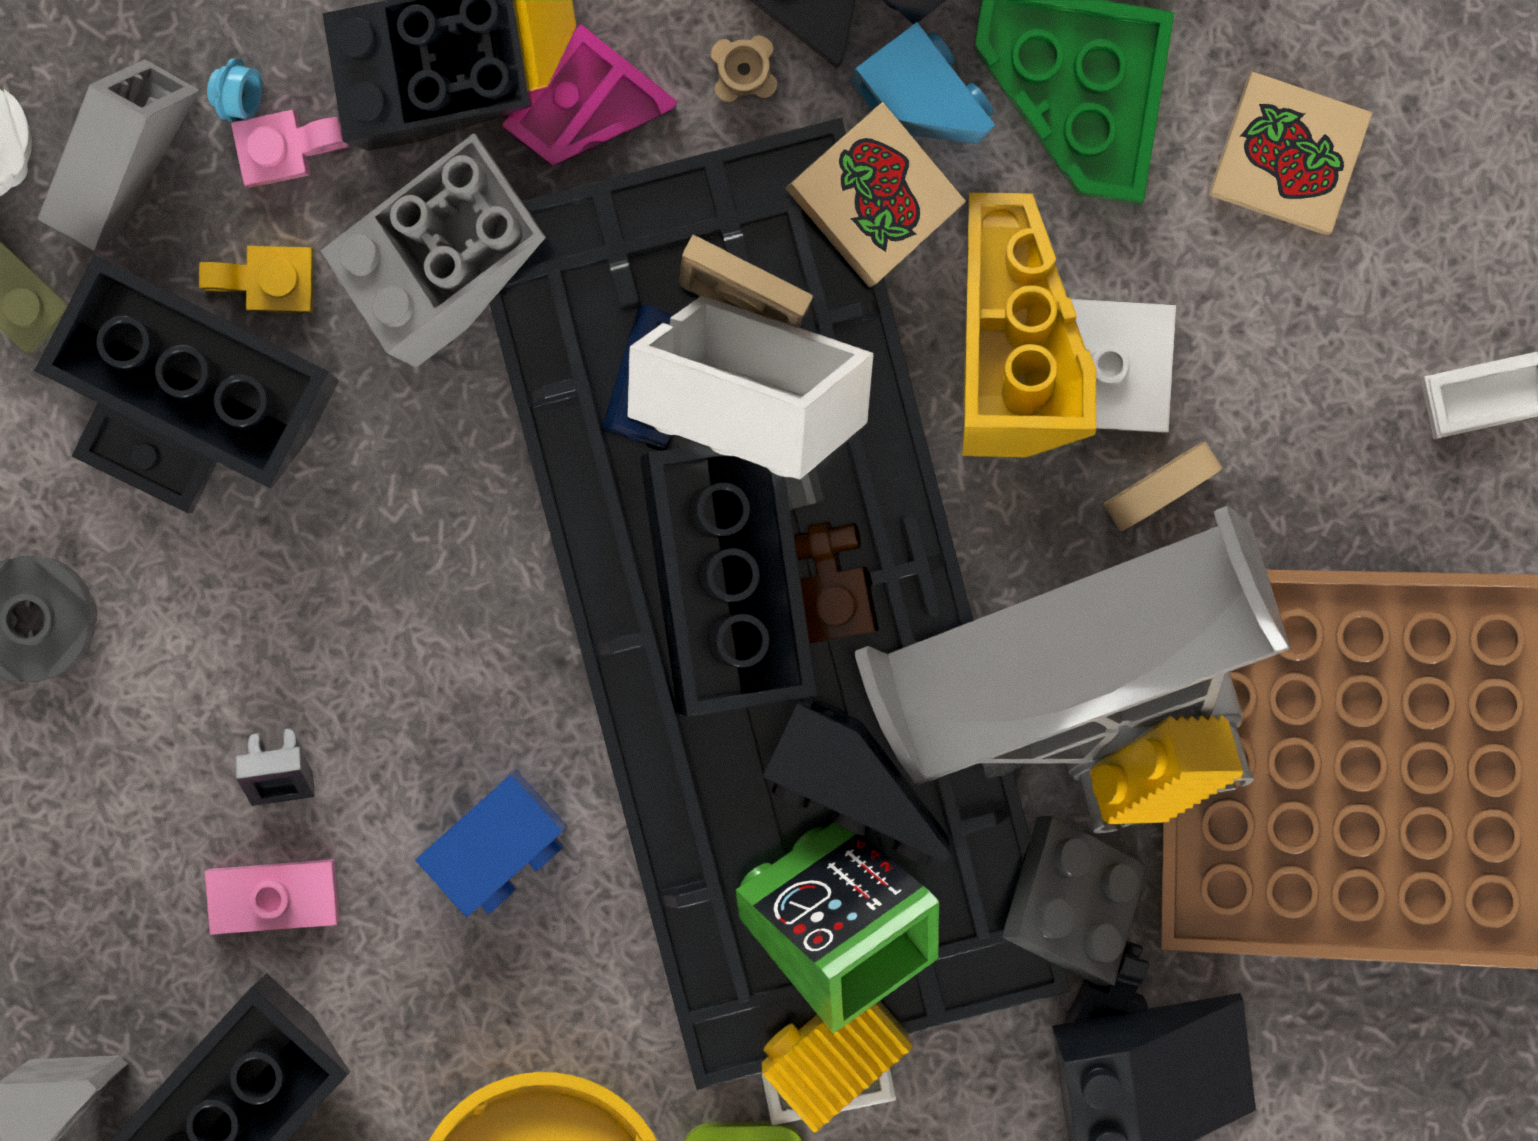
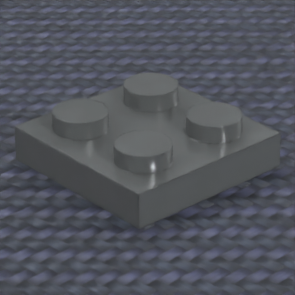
[1002,815,1147,986]

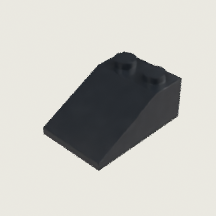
[1052,993,1256,1141]

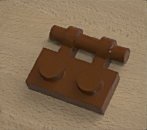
[794,521,879,644]

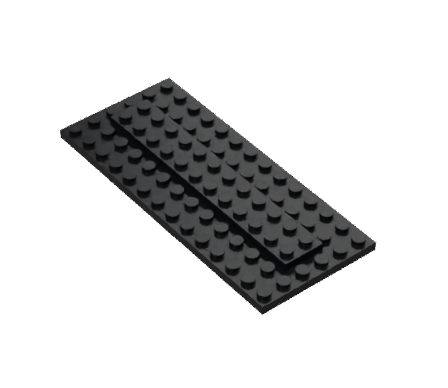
[489,117,1070,1090]

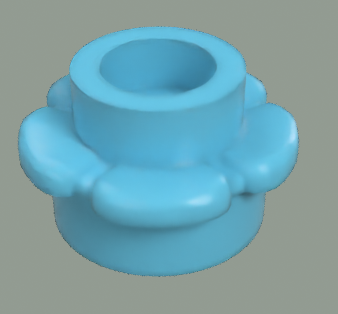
[207,58,263,122]

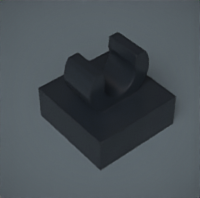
[236,728,315,806]

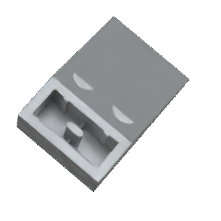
[320,133,546,368]

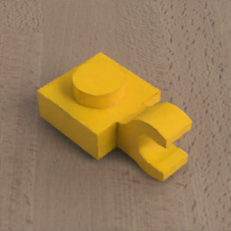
[199,246,314,313]

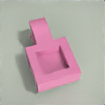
[231,109,351,188]

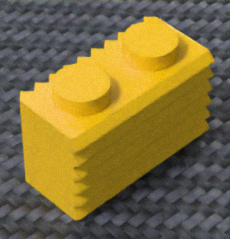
[1090,715,1243,824]
[762,1001,913,1133]

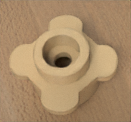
[711,35,777,103]

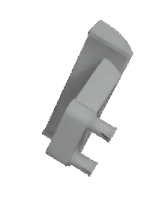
[855,506,1291,834]

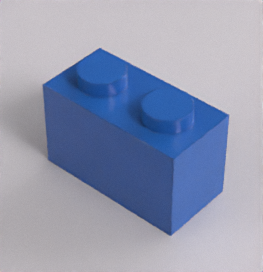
[415,769,567,918]

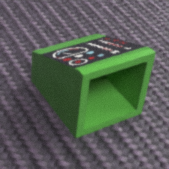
[736,822,939,1034]

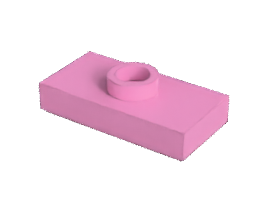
[205,859,340,935]

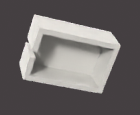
[628,295,873,480]

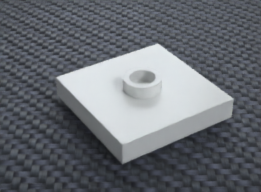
[1071,299,1176,433]

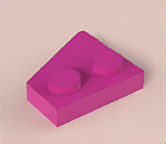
[502,24,678,167]

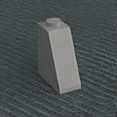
[38,59,200,251]

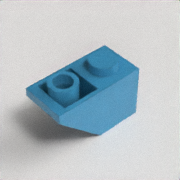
[850,22,995,144]

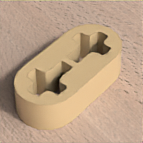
[1103,441,1223,532]

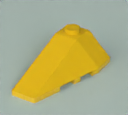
[962,192,1096,458]

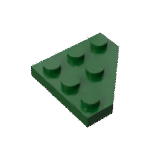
[973,0,1175,205]

